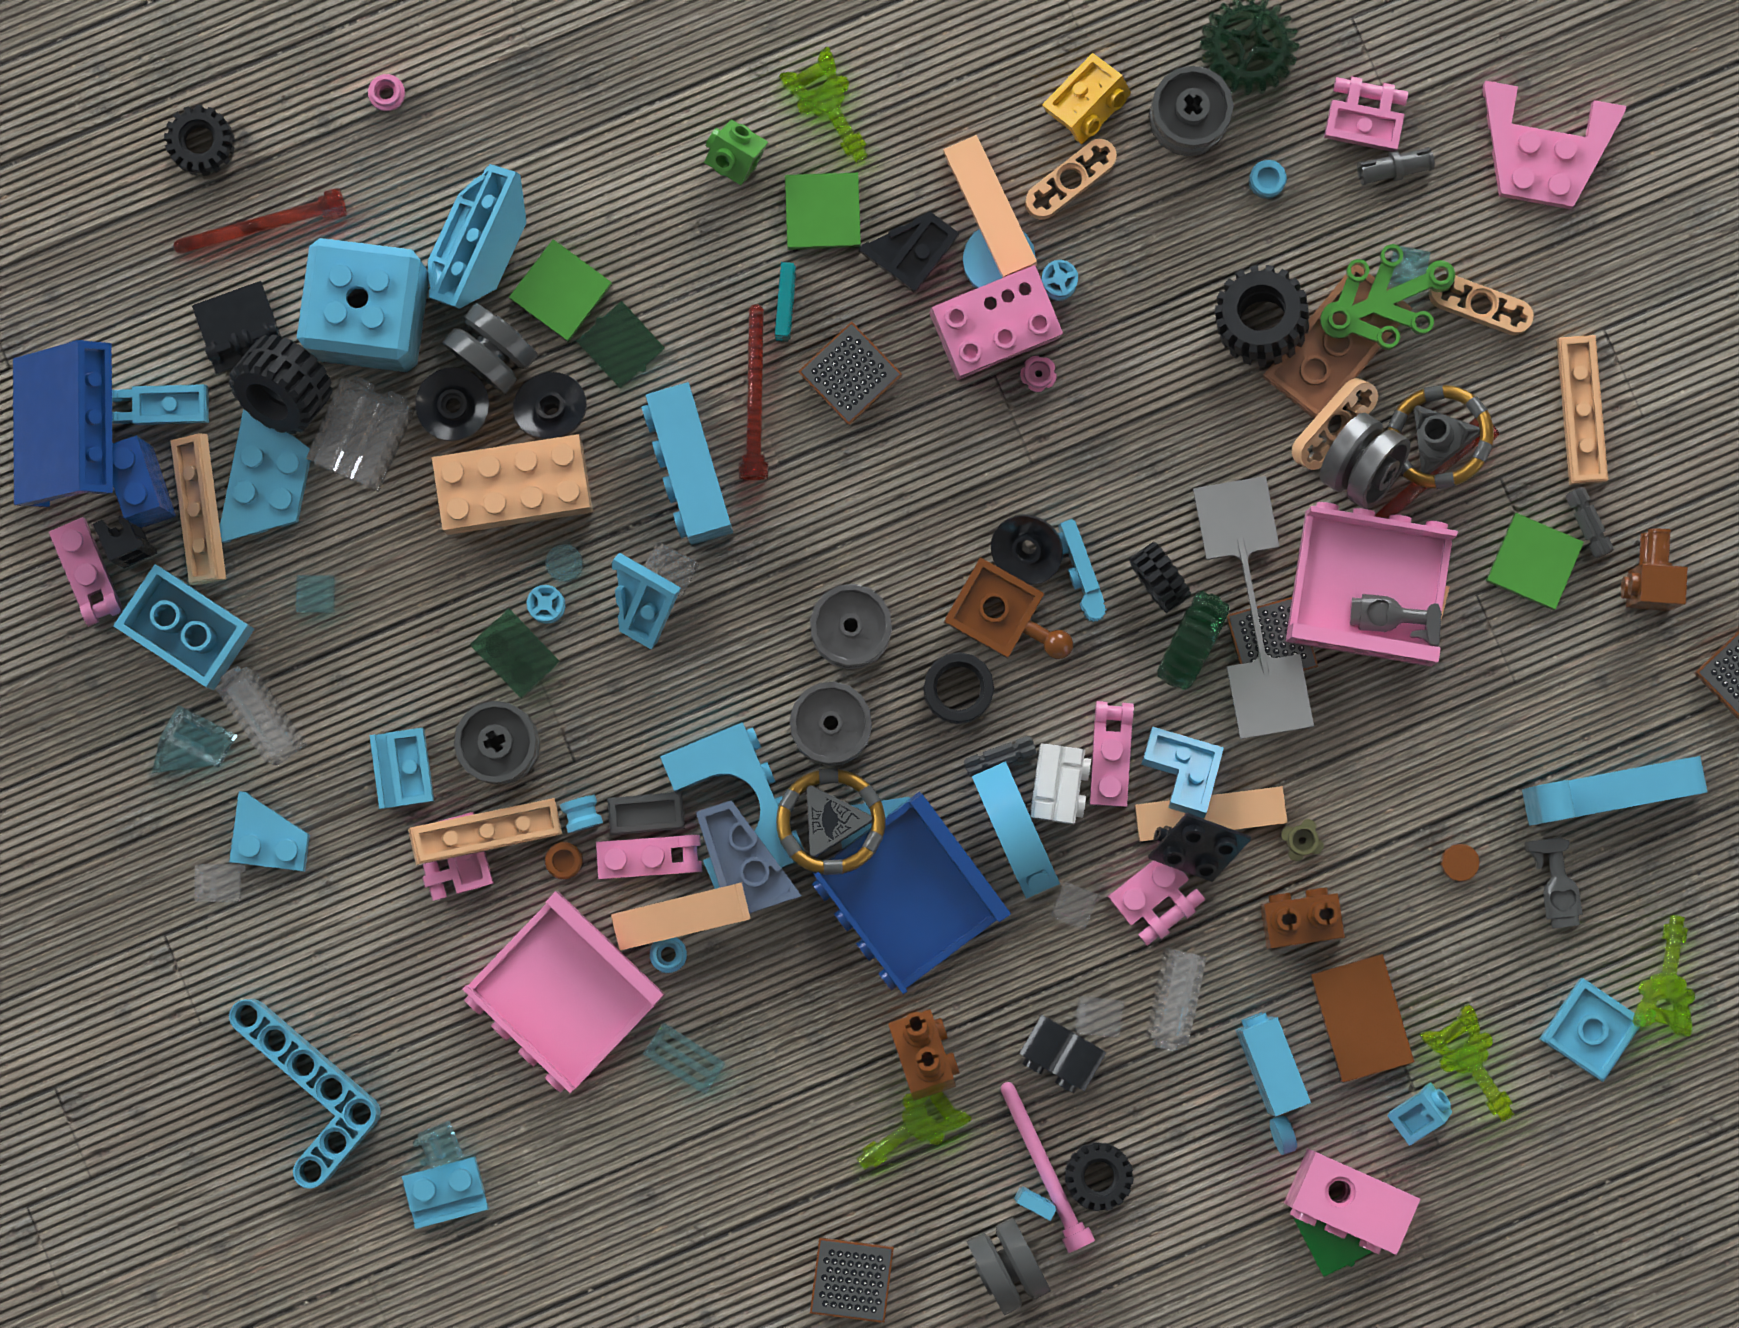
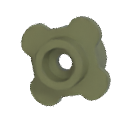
[1281,819,1324,861]

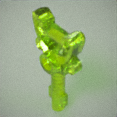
[779,47,868,163]
[1633,915,1695,1037]
[1419,1003,1514,1122]
[856,1091,972,1170]

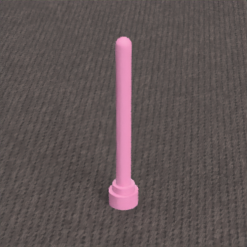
[1000,1082,1095,1253]

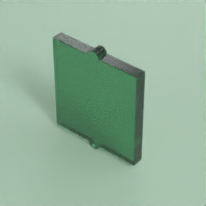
[577,301,665,389]

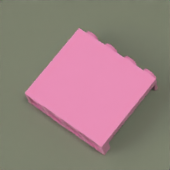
[1286,502,1458,667]
[462,891,666,1093]

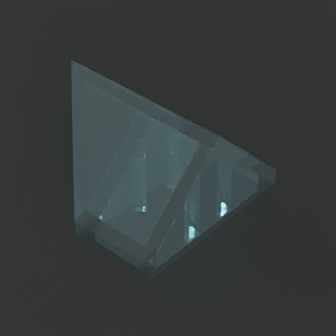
[152,705,237,773]

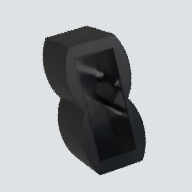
[1019,1014,1107,1094]

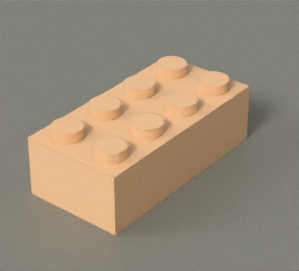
[432,434,593,535]

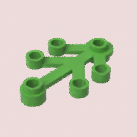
[1320,244,1455,350]

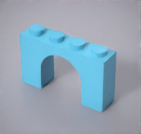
[660,722,804,889]

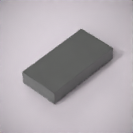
[607,792,685,836]

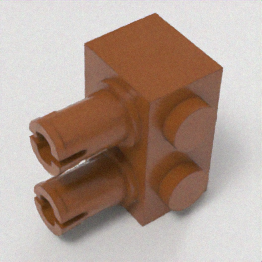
[1621,528,1688,611]
[1260,887,1345,949]
[888,1009,960,1101]

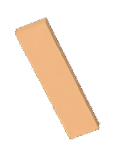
[943,135,1037,278]
[1557,335,1608,485]
[170,433,226,586]
[1134,786,1287,842]
[408,798,562,865]
[611,882,751,950]

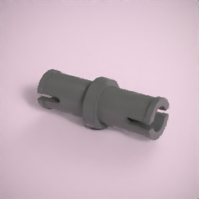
[1357,147,1435,185]

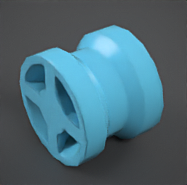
[1041,260,1078,301]
[526,585,566,624]
[560,794,603,834]

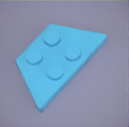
[220,409,312,543]

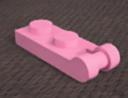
[49,517,123,627]
[1089,701,1134,807]
[596,835,702,879]

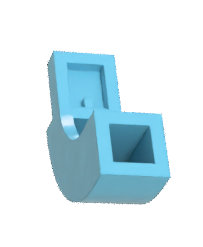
[972,761,1060,899]

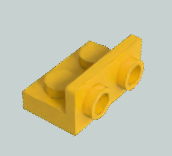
[1042,53,1131,144]

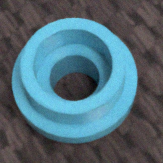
[650,937,687,973]

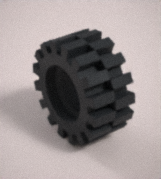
[164,105,235,176]
[1129,542,1191,613]
[1065,1142,1134,1211]

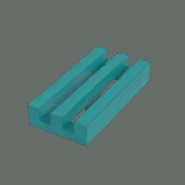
[775,262,796,342]

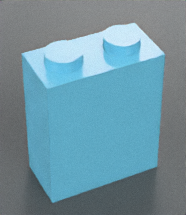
[1235,1012,1311,1116]

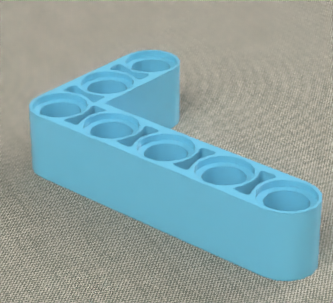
[1522,756,1708,826]
[229,999,381,1189]

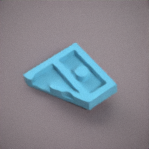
[612,553,681,649]
[229,791,310,872]

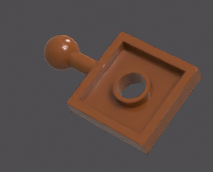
[943,557,1073,659]

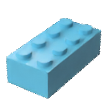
[641,382,733,545]

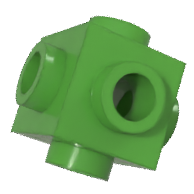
[704,119,768,185]

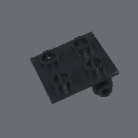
[191,281,282,374]
[1148,813,1252,882]

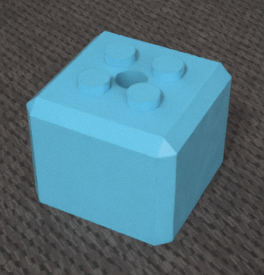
[297,238,429,372]

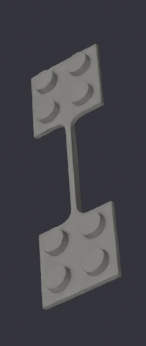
[1193,476,1314,739]

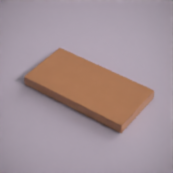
[1262,265,1413,419]

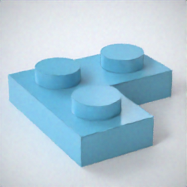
[1141,726,1224,818]

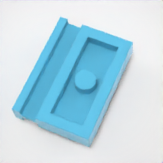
[369,727,435,809]
[402,1156,489,1229]

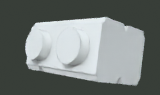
[1030,743,1091,825]

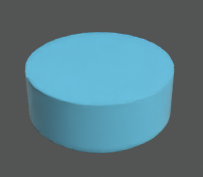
[1249,160,1287,199]
[1270,1115,1297,1155]

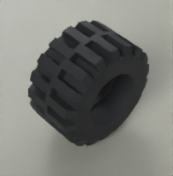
[1215,265,1309,367]
[229,335,333,434]

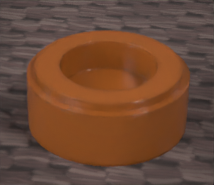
[545,842,583,880]
[1440,844,1480,881]

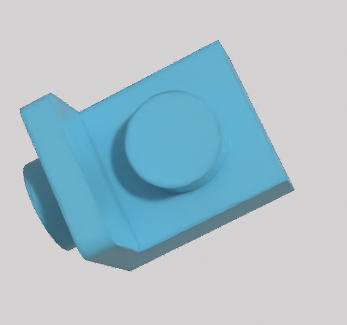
[1387,1082,1452,1146]

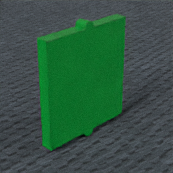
[1293,1194,1372,1277]

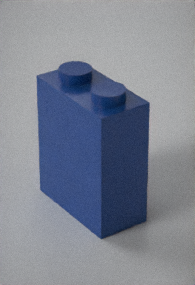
[113,435,176,528]

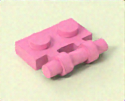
[1324,76,1408,152]
[422,812,494,901]
[1107,861,1205,946]

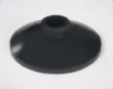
[415,367,489,441]
[513,372,587,440]
[991,514,1063,585]

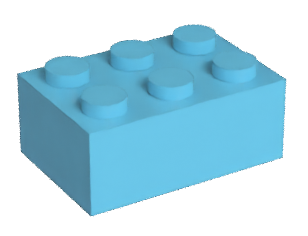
[113,564,255,690]

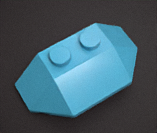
[428,164,527,309]

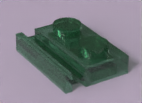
[470,608,560,699]

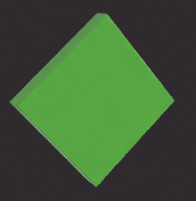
[785,172,861,250]
[509,239,612,343]
[1486,513,1584,610]

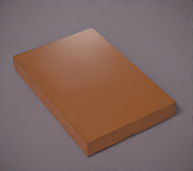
[1310,954,1414,1083]

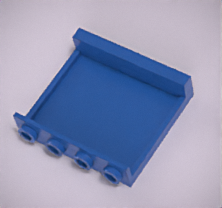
[13,340,113,507]
[812,792,1011,995]

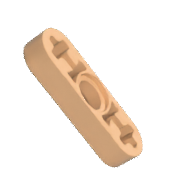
[1025,139,1117,220]
[1429,274,1534,335]
[1292,378,1378,470]

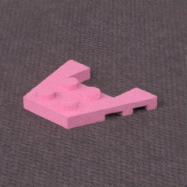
[1482,81,1626,209]

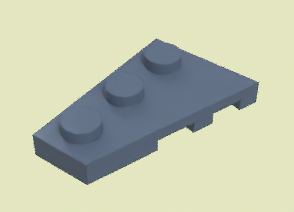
[696,800,802,913]

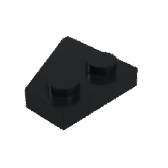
[859,211,959,293]

